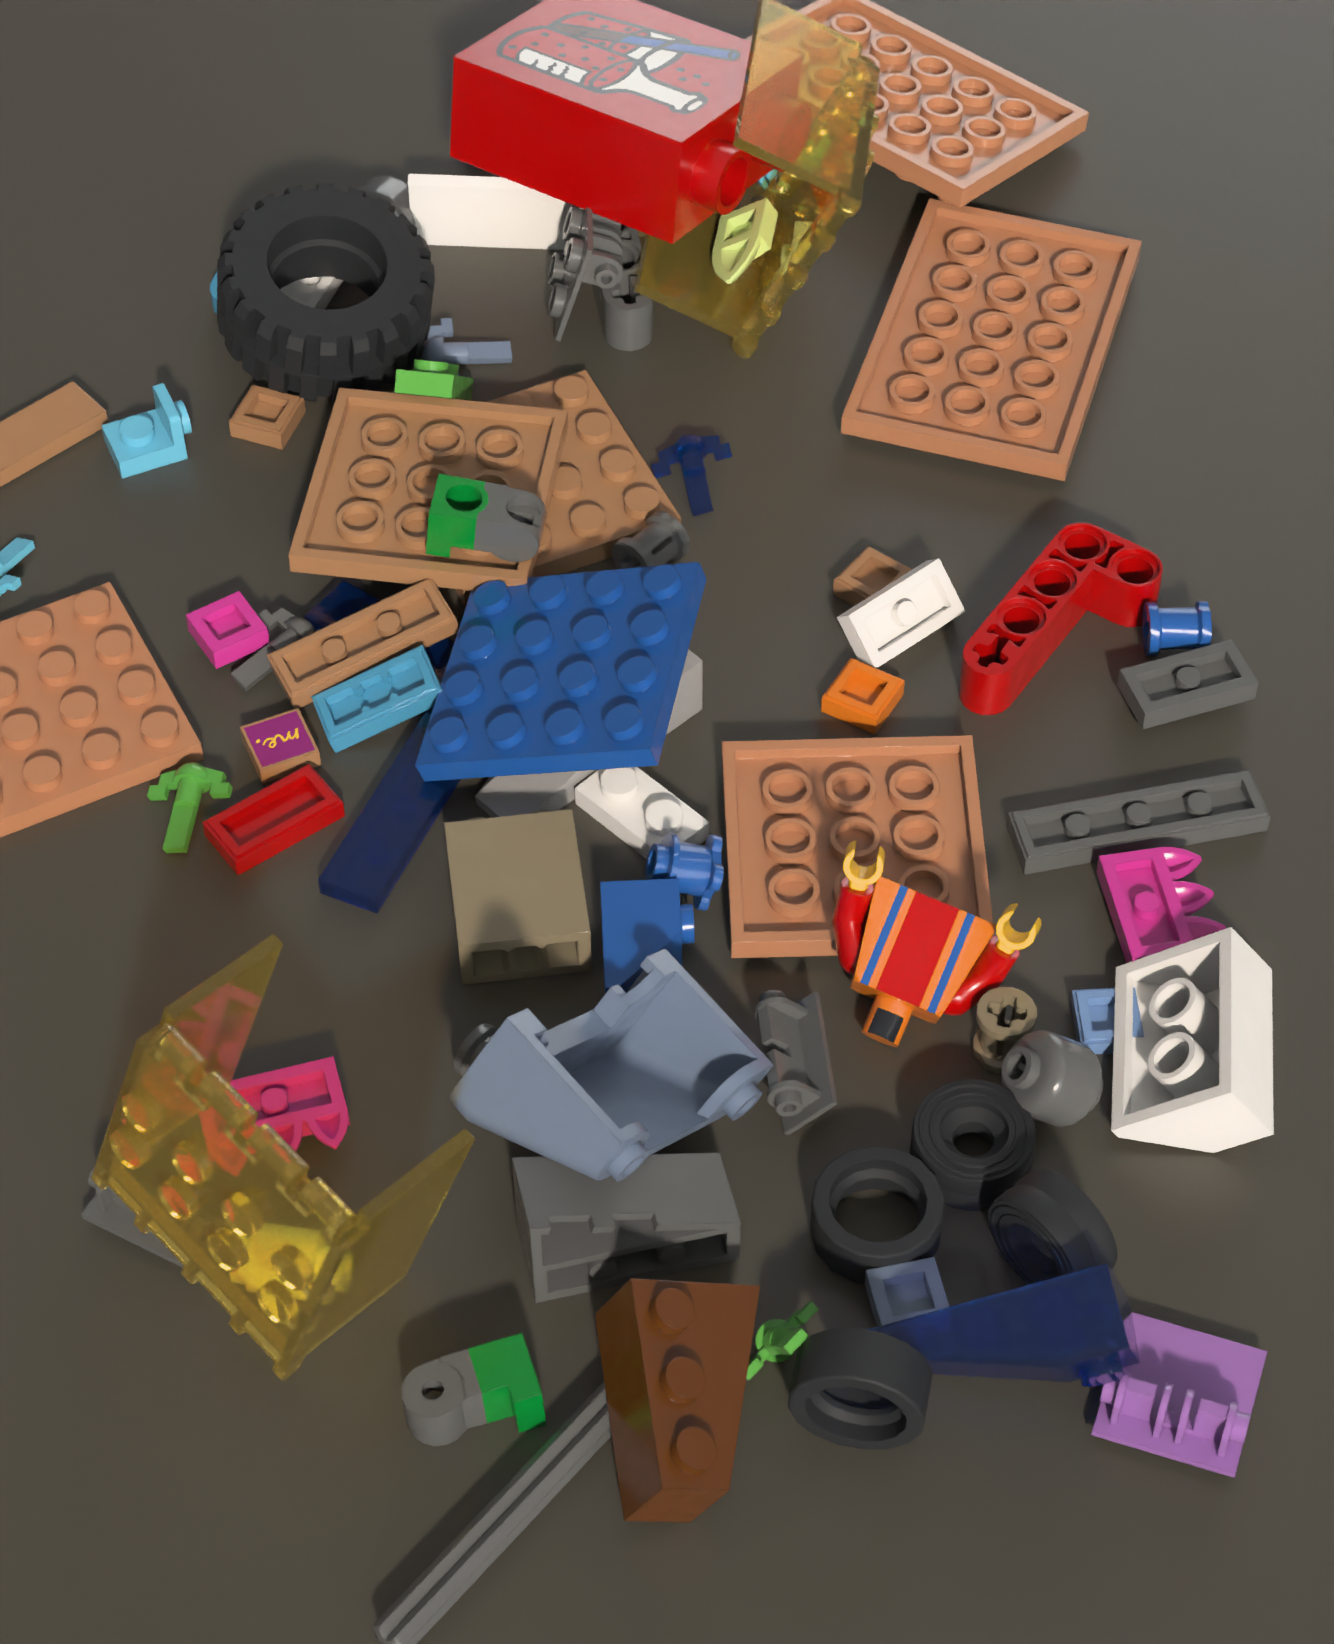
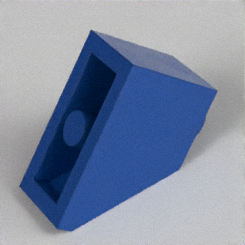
[600,878,695,994]

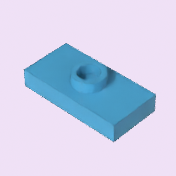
[311,645,442,753]

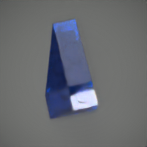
[867,1263,1140,1387]

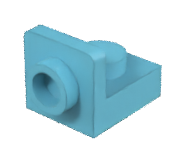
[101,383,192,479]

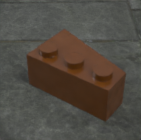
[595,1278,760,1523]

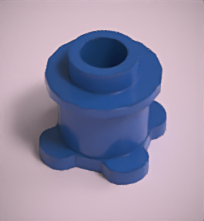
[645,833,724,911]

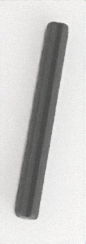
[373,1381,612,1644]

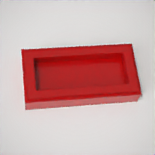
[202,764,345,875]

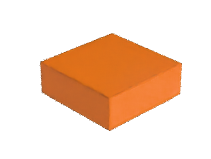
[821,658,905,735]

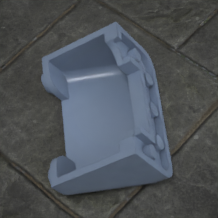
[449,949,774,1182]

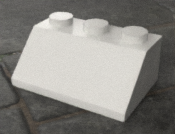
[1111,927,1274,1153]

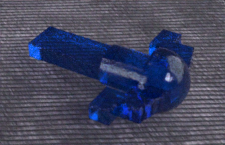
[651,434,733,516]

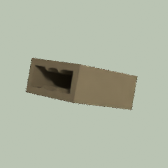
[444,809,592,985]

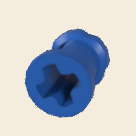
[1142,601,1212,656]

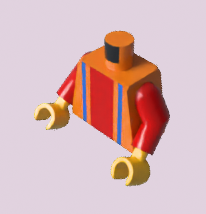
[832,841,1042,1047]

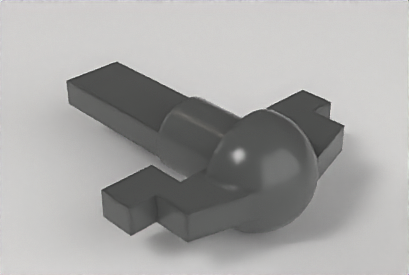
[231,608,316,692]

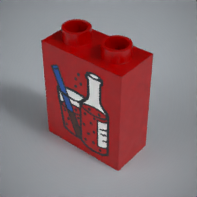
[450,0,809,244]

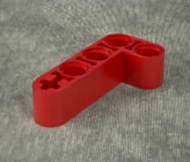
[959,523,1163,715]

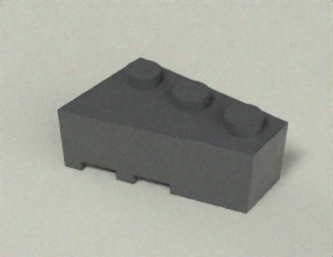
[512,1153,741,1303]

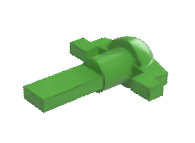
[147,762,233,853]
[746,1301,819,1380]

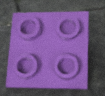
[1091,1311,1268,1478]

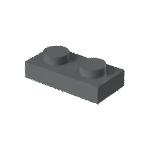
[1117,639,1258,730]

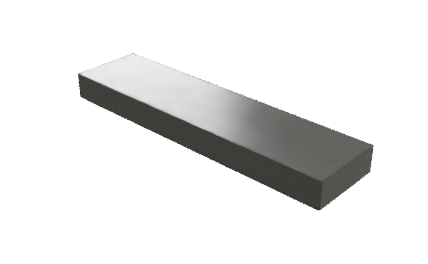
[1006,769,1270,875]

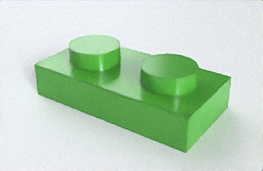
[394,359,474,401]

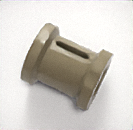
[973,987,1037,1074]

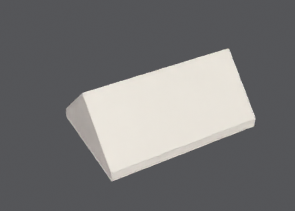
[408,174,577,250]

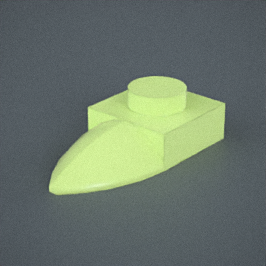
[712,197,778,284]

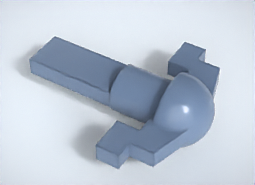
[422,318,513,376]

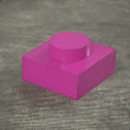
[186,591,270,669]

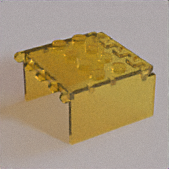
[634,0,880,359]
[91,934,475,1381]

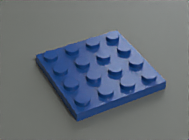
[415,562,707,781]

